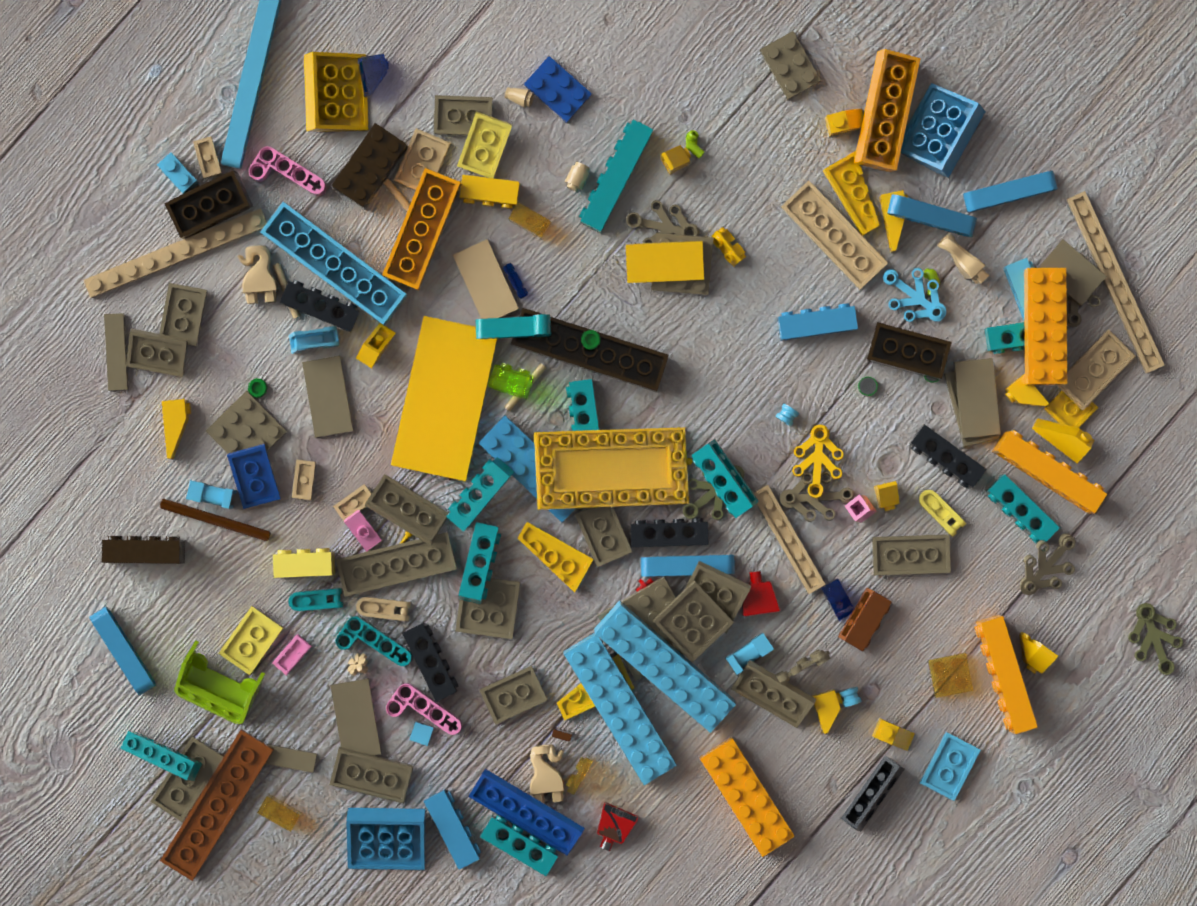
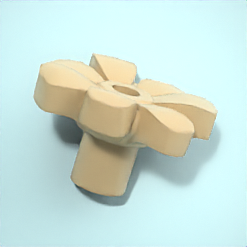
[347,653,368,676]

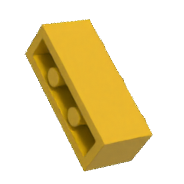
[459,175,520,209]

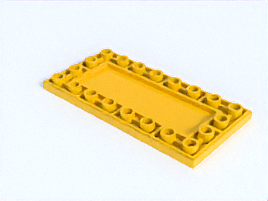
[391,316,497,482]
[534,427,689,510]

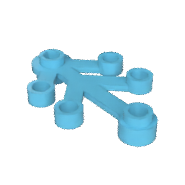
[883,268,946,322]

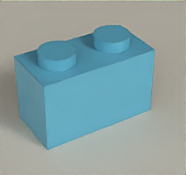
[157,152,200,194]

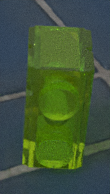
[488,363,534,400]

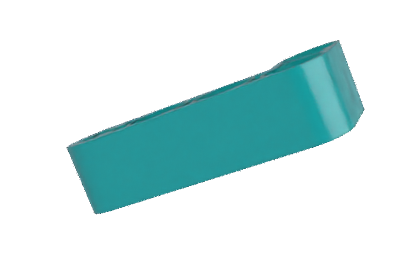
[475,314,551,339]
[335,616,412,666]

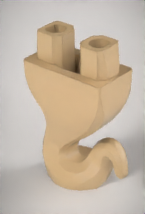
[937,233,989,284]
[237,246,279,304]
[530,744,565,803]

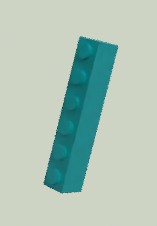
[579,119,654,233]

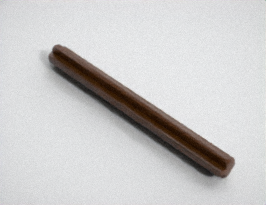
[160,499,271,541]

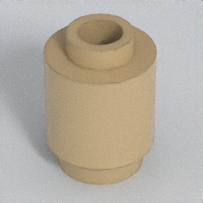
[565,162,590,192]

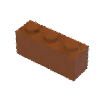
[838,588,892,651]

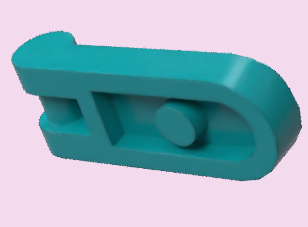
[288,588,343,611]

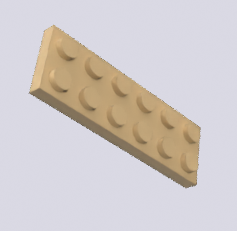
[781,180,888,290]

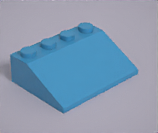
[901,83,986,178]
[346,808,426,870]

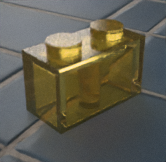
[508,202,552,240]
[257,794,302,832]

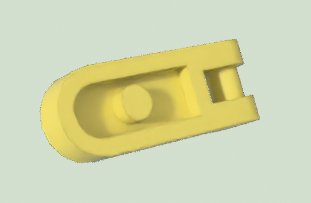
[919,490,966,537]

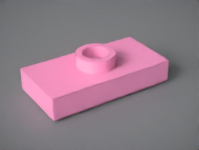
[344,510,382,552]
[272,634,312,676]

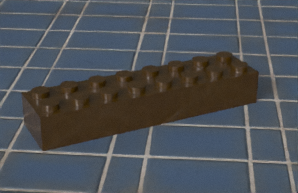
[511,308,669,392]

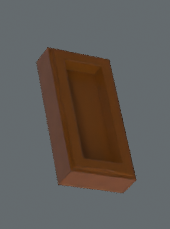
[552,727,572,742]

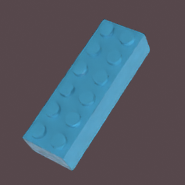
[479,415,576,522]

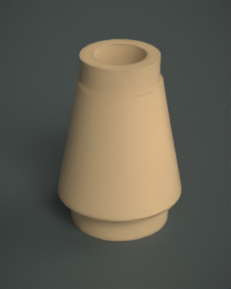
[505,87,534,108]

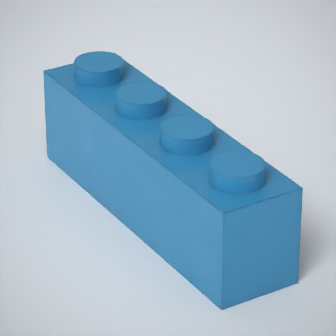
[777,303,858,341]
[424,789,482,870]

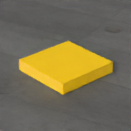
[1044,390,1099,428]

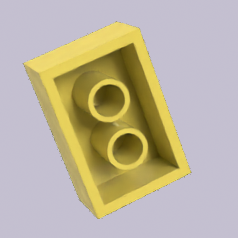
[273,548,335,578]

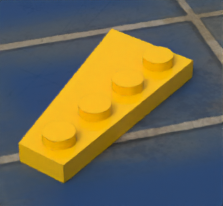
[823,151,879,236]
[517,522,594,592]

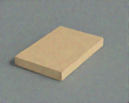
[393,128,451,191]

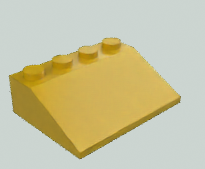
[304,52,368,132]

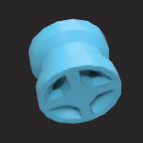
[775,404,799,427]
[839,687,862,707]

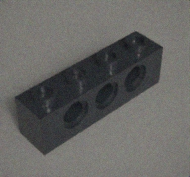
[280,280,360,333]
[909,424,987,489]
[631,518,709,548]
[402,622,459,702]
[840,756,905,832]

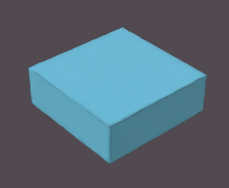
[409,722,434,746]

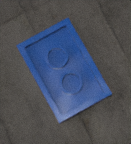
[524,56,592,123]
[227,444,281,509]

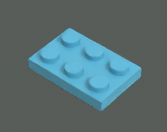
[919,732,981,801]

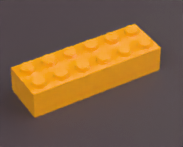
[854,49,921,172]
[382,168,461,290]
[1024,268,1067,385]
[992,430,1107,514]
[974,615,1038,734]
[699,737,795,857]

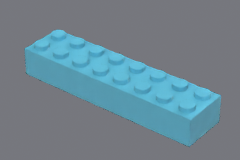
[260,202,408,326]
[594,600,736,733]
[563,632,677,785]

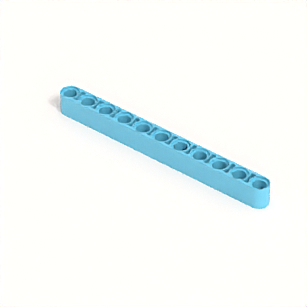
[221,0,282,169]

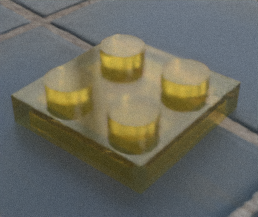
[928,653,973,698]
[566,754,593,795]

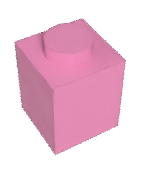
[845,495,877,523]

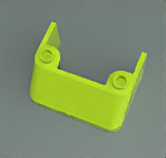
[174,640,265,724]

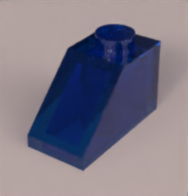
[358,54,389,97]
[820,578,854,621]

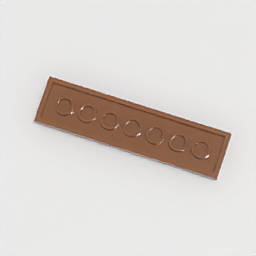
[160,729,274,881]

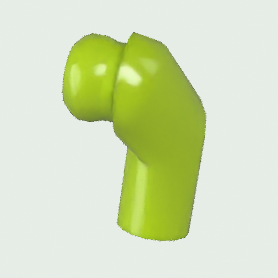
[685,130,705,159]
[923,268,940,296]

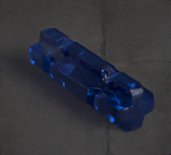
[503,263,528,299]

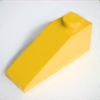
[879,190,908,253]
[161,399,191,459]
[1032,418,1095,464]

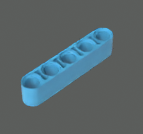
[963,170,1058,213]
[887,194,977,237]
[641,555,735,577]
[90,606,156,696]

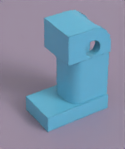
[289,326,339,354]
[186,480,237,509]
[725,633,774,675]

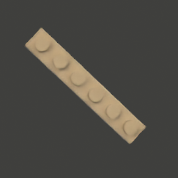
[753,485,826,594]

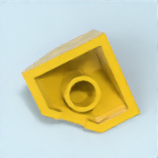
[1019,632,1058,674]

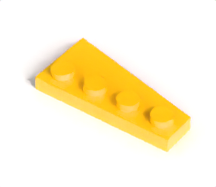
[556,654,634,721]

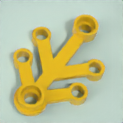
[792,425,844,499]

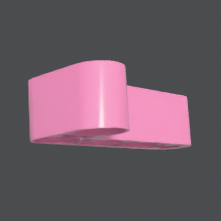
[249,146,327,196]
[386,683,462,735]

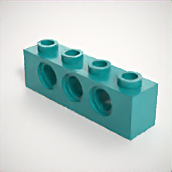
[985,322,1025,354]
[566,379,599,431]
[691,439,759,518]
[446,457,514,532]
[986,474,1060,544]
[458,522,501,604]
[120,731,202,781]
[480,815,558,876]

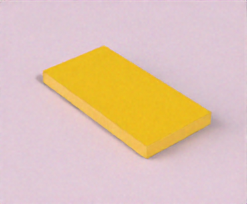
[626,241,704,283]

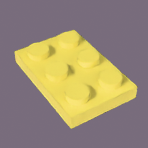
[457,112,512,178]
[218,606,283,675]

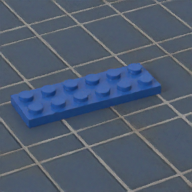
[468,769,585,856]

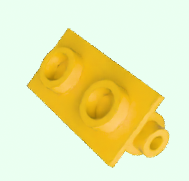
[711,227,747,267]

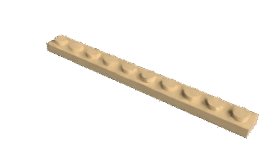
[1067,191,1164,373]
[83,208,267,298]

